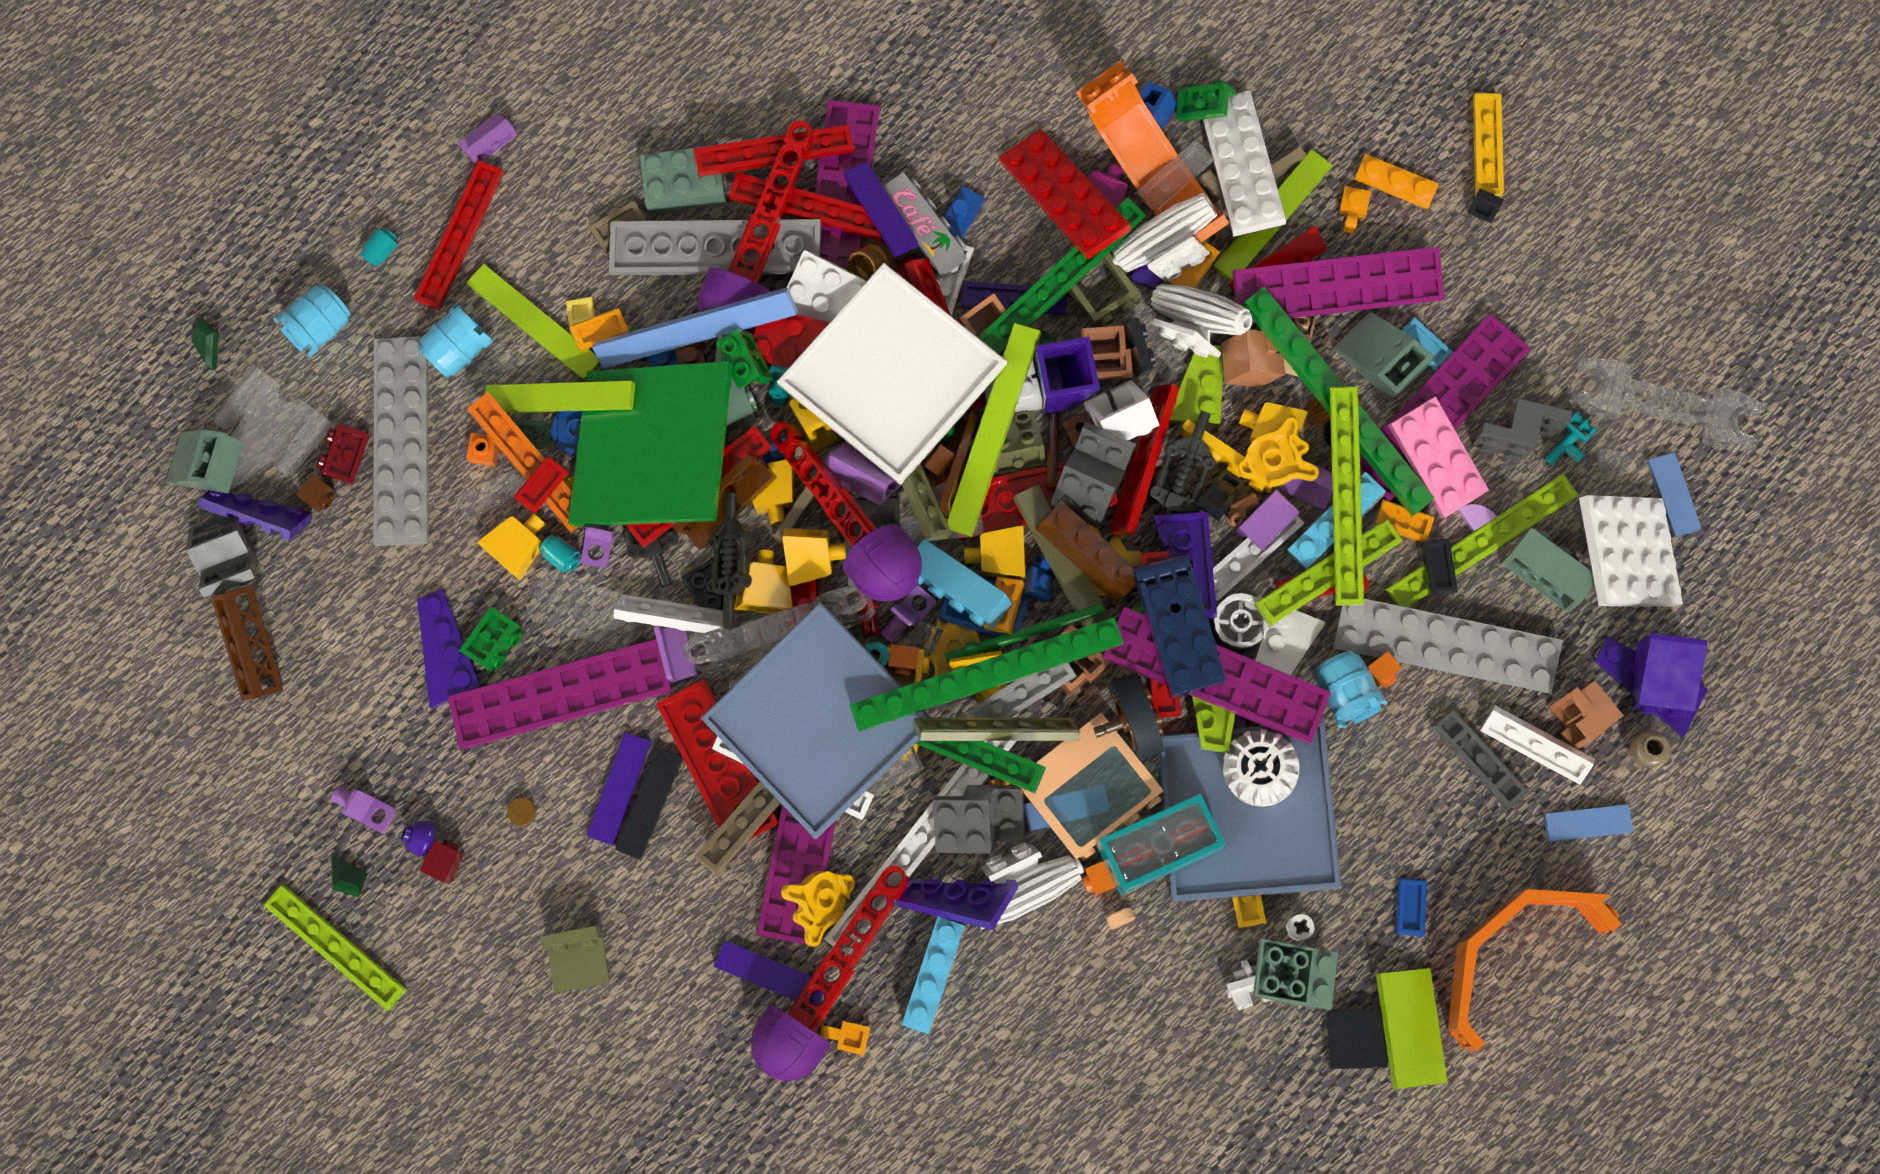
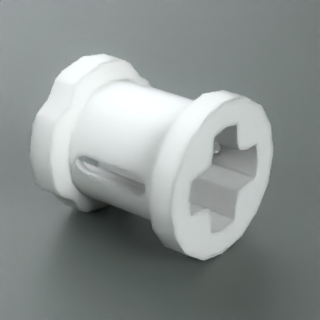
[1286,914,1314,941]

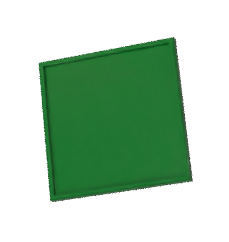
[568,361,733,527]

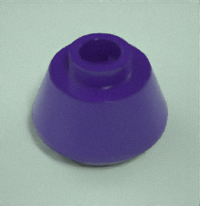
[401,820,436,857]

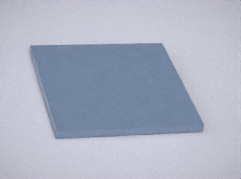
[701,602,931,840]
[1159,721,1342,902]

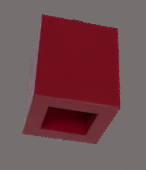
[419,839,465,885]

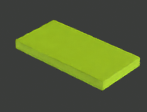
[1376,968,1448,1089]

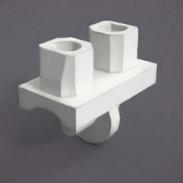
[1226,960,1272,1010]

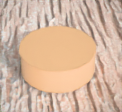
[1106,907,1136,930]

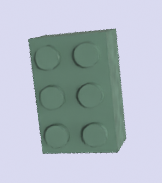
[640,145,727,215]
[1502,527,1595,613]

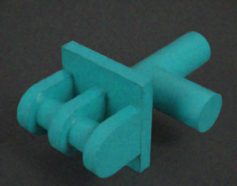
[1544,411,1599,466]

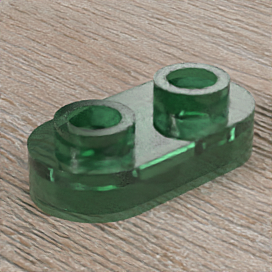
[513,420,552,449]

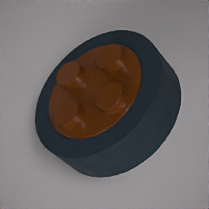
[1093,674,1164,760]

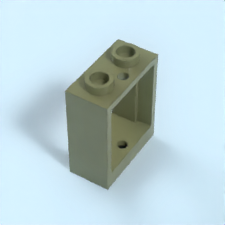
[1068,253,1139,328]

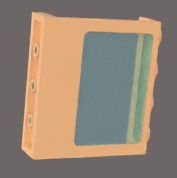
[1023,713,1164,861]

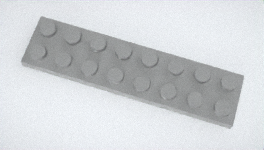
[609,219,821,275]
[373,336,429,546]
[1333,599,1563,694]

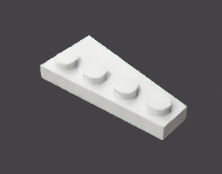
[1253,610,1326,675]

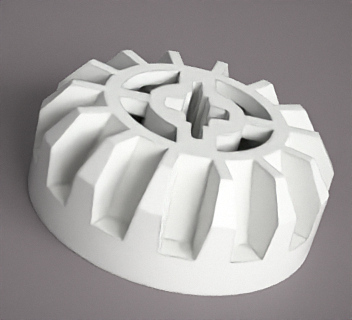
[1223,729,1299,807]

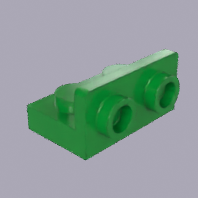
[1176,81,1236,122]
[716,329,774,388]
[459,606,523,673]

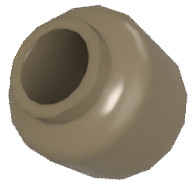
[1630,730,1671,768]

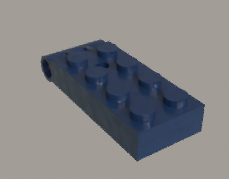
[1133,553,1226,699]

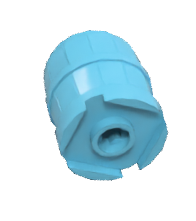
[273,284,351,358]
[418,303,494,378]
[1315,651,1387,728]

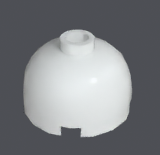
[1213,593,1268,649]

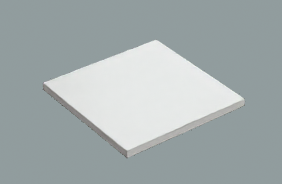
[777,263,1007,485]

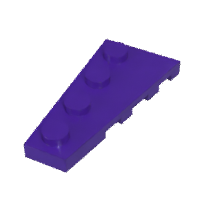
[199,490,312,541]
[1153,512,1217,618]
[417,589,482,709]
[1594,637,1708,738]
[895,879,1019,930]

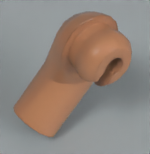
[1227,492,1260,527]

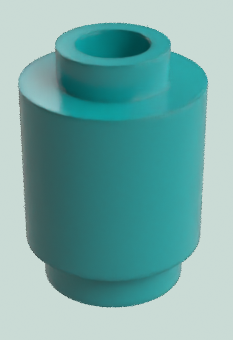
[359,228,398,268]
[539,534,580,573]
[865,642,890,670]

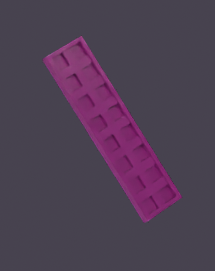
[815,100,880,271]
[1232,247,1445,323]
[1360,314,1531,501]
[1102,607,1331,745]
[448,639,672,750]
[757,805,837,945]

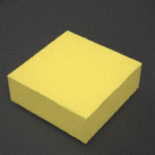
[566,296,595,326]

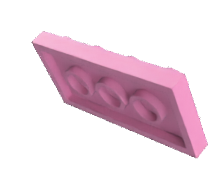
[1388,397,1489,518]

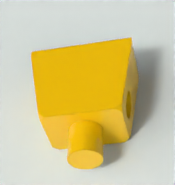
[789,394,838,452]
[1239,402,1308,443]
[752,460,794,526]
[478,514,545,581]
[964,526,1025,581]
[782,528,846,586]
[734,550,792,615]

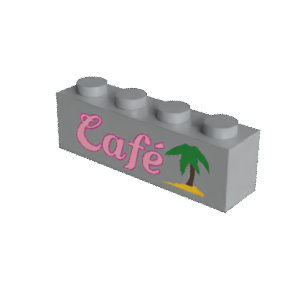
[883,172,967,277]

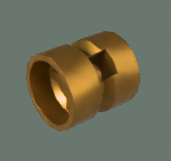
[847,240,896,281]

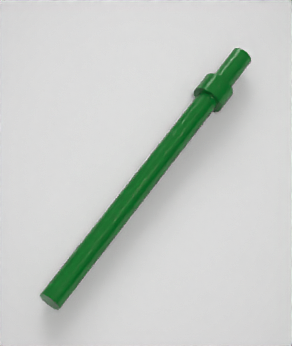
[945,603,1105,663]

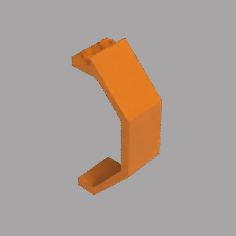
[1076,60,1229,243]
[1447,889,1622,1052]

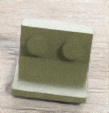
[993,410,1046,477]
[541,926,610,993]

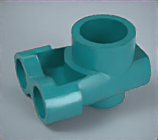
[768,364,789,407]

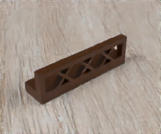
[931,410,981,519]
[672,454,777,549]
[211,585,283,700]

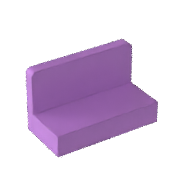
[458,113,517,165]
[1276,459,1333,510]
[1235,490,1299,550]
[654,626,699,683]

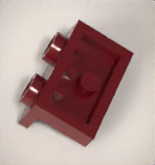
[316,423,370,485]

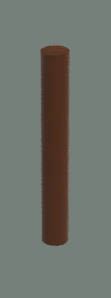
[1046,413,1059,487]

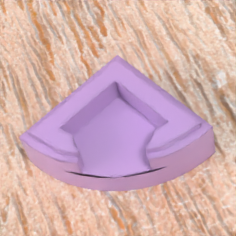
[1457,504,1497,532]

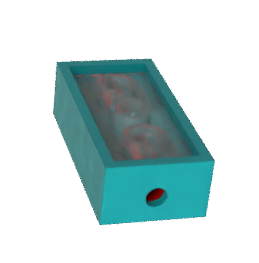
[1096,794,1226,896]

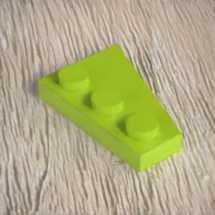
[1169,345,1223,425]
[1192,696,1235,753]

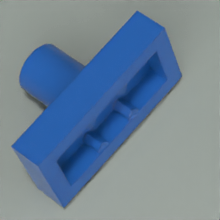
[944,186,985,240]

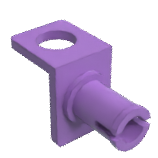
[580,525,613,568]
[881,585,937,643]
[331,786,396,834]

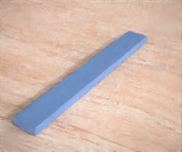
[592,288,798,369]

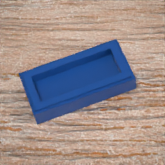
[1395,878,1427,937]

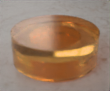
[1305,398,1331,426]

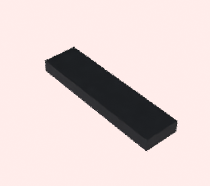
[615,748,684,860]

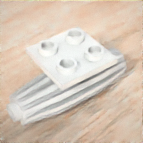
[1112,193,1217,282]
[1151,284,1252,358]
[980,842,1084,929]

